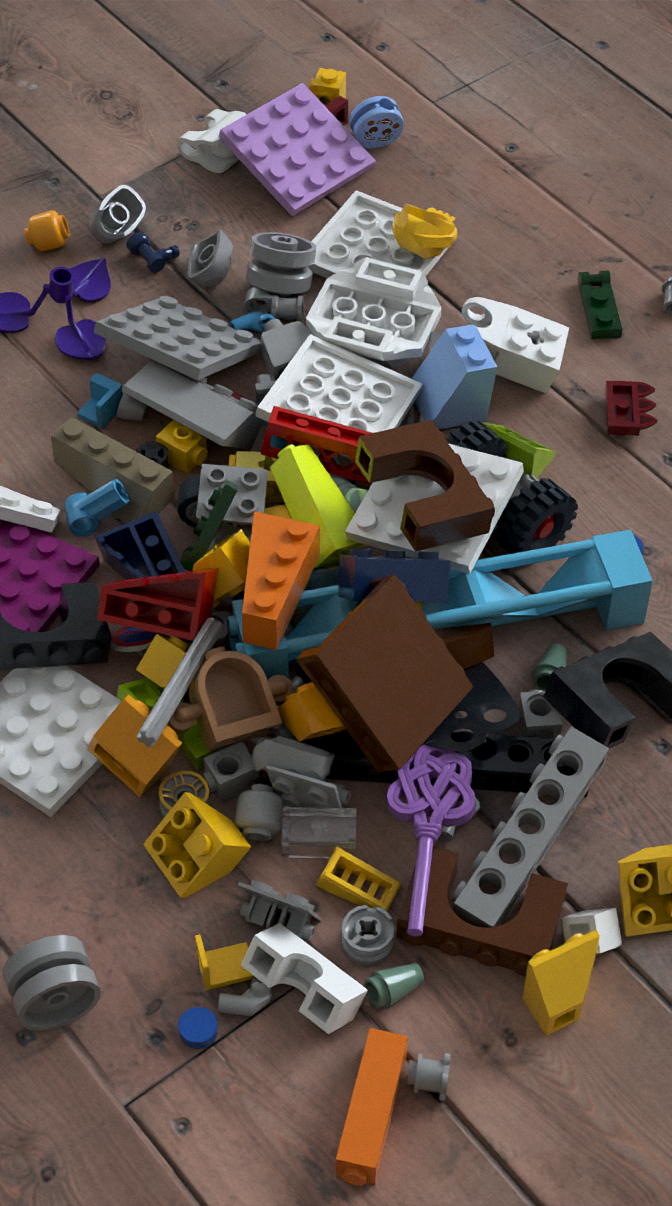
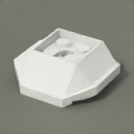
[306,257,442,369]

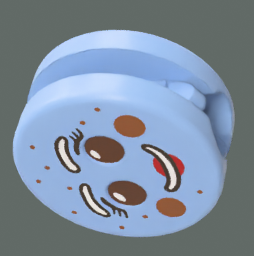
[349,96,404,149]

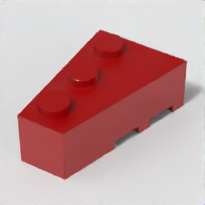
[97,568,219,641]

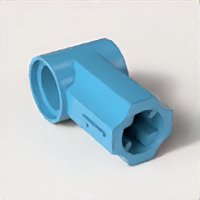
[65,479,130,537]

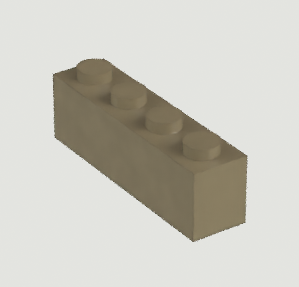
[51,417,175,524]

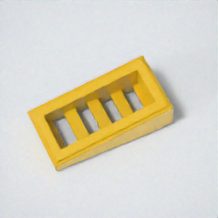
[315,847,401,911]

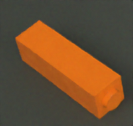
[335,1028,408,1186]

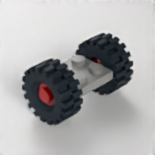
[446,420,578,554]

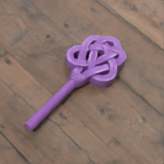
[386,741,475,936]

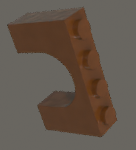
[355,420,495,552]
[396,846,568,977]

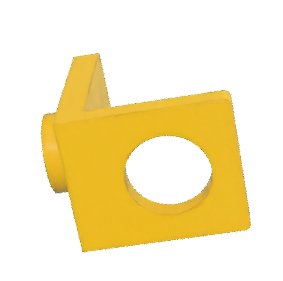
[195,934,255,990]

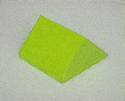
[482,422,556,479]

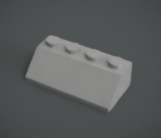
[122,360,264,449]

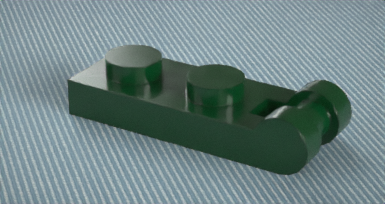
[578,270,622,339]
[180,480,239,571]

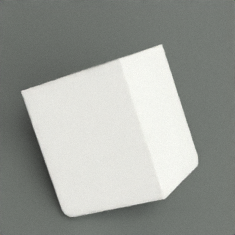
[561,908,622,954]

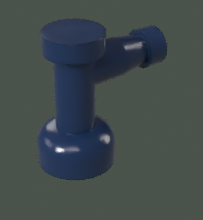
[126,232,180,273]

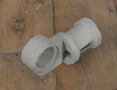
[244,287,304,322]

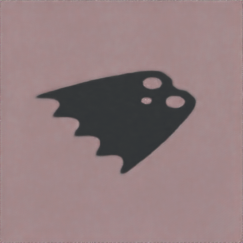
[423,662,520,751]

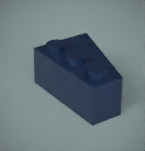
[95,511,185,580]

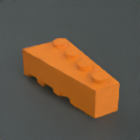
[242,511,320,650]

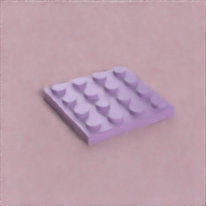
[218,83,376,216]

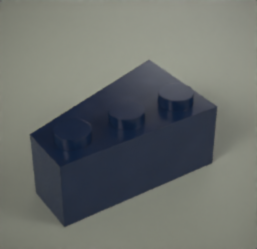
[338,549,450,602]

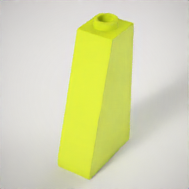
[270,444,367,568]

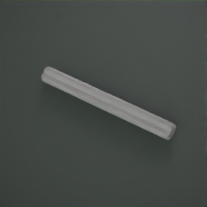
[137,617,223,747]

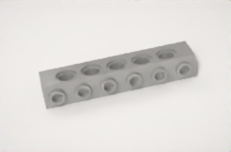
[451,726,609,928]

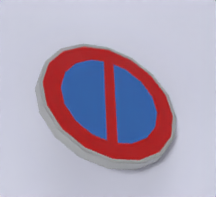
[111,626,170,657]

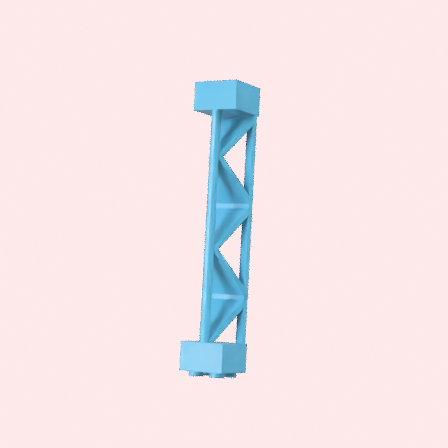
[227,529,653,681]

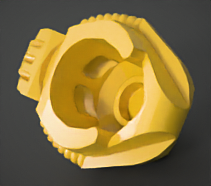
[392,204,458,259]

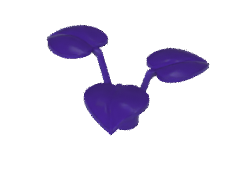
[0,258,111,360]

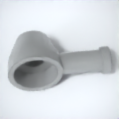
[116,393,149,421]

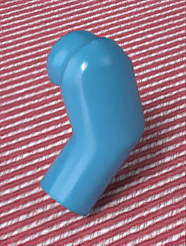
[229,311,275,333]

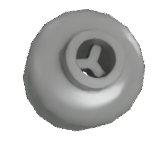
[235,784,284,841]

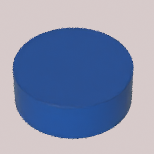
[178,1007,218,1049]

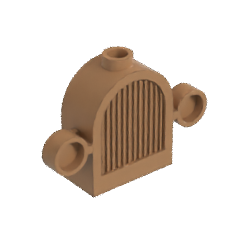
[167,647,293,752]

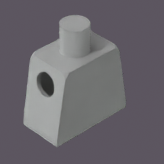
[261,319,315,381]

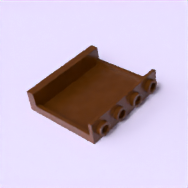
[296,574,473,772]

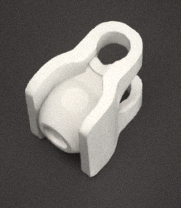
[177,109,247,173]

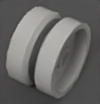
[246,232,317,294]
[2,935,101,1031]

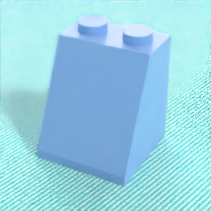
[412,324,497,430]

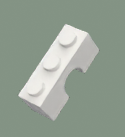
[240,923,368,1034]

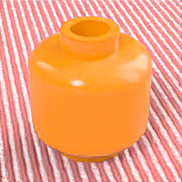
[24,210,70,252]

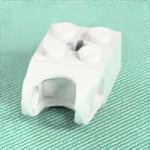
[462,297,569,393]

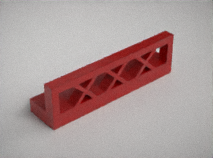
[261,406,372,485]

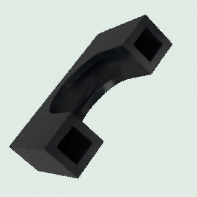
[0,582,112,670]
[543,631,672,749]

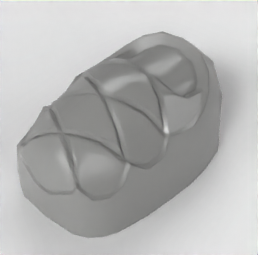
[89,185,146,244]
[188,229,234,288]
[252,736,334,781]

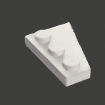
[0,486,61,532]

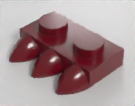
[605,381,658,436]

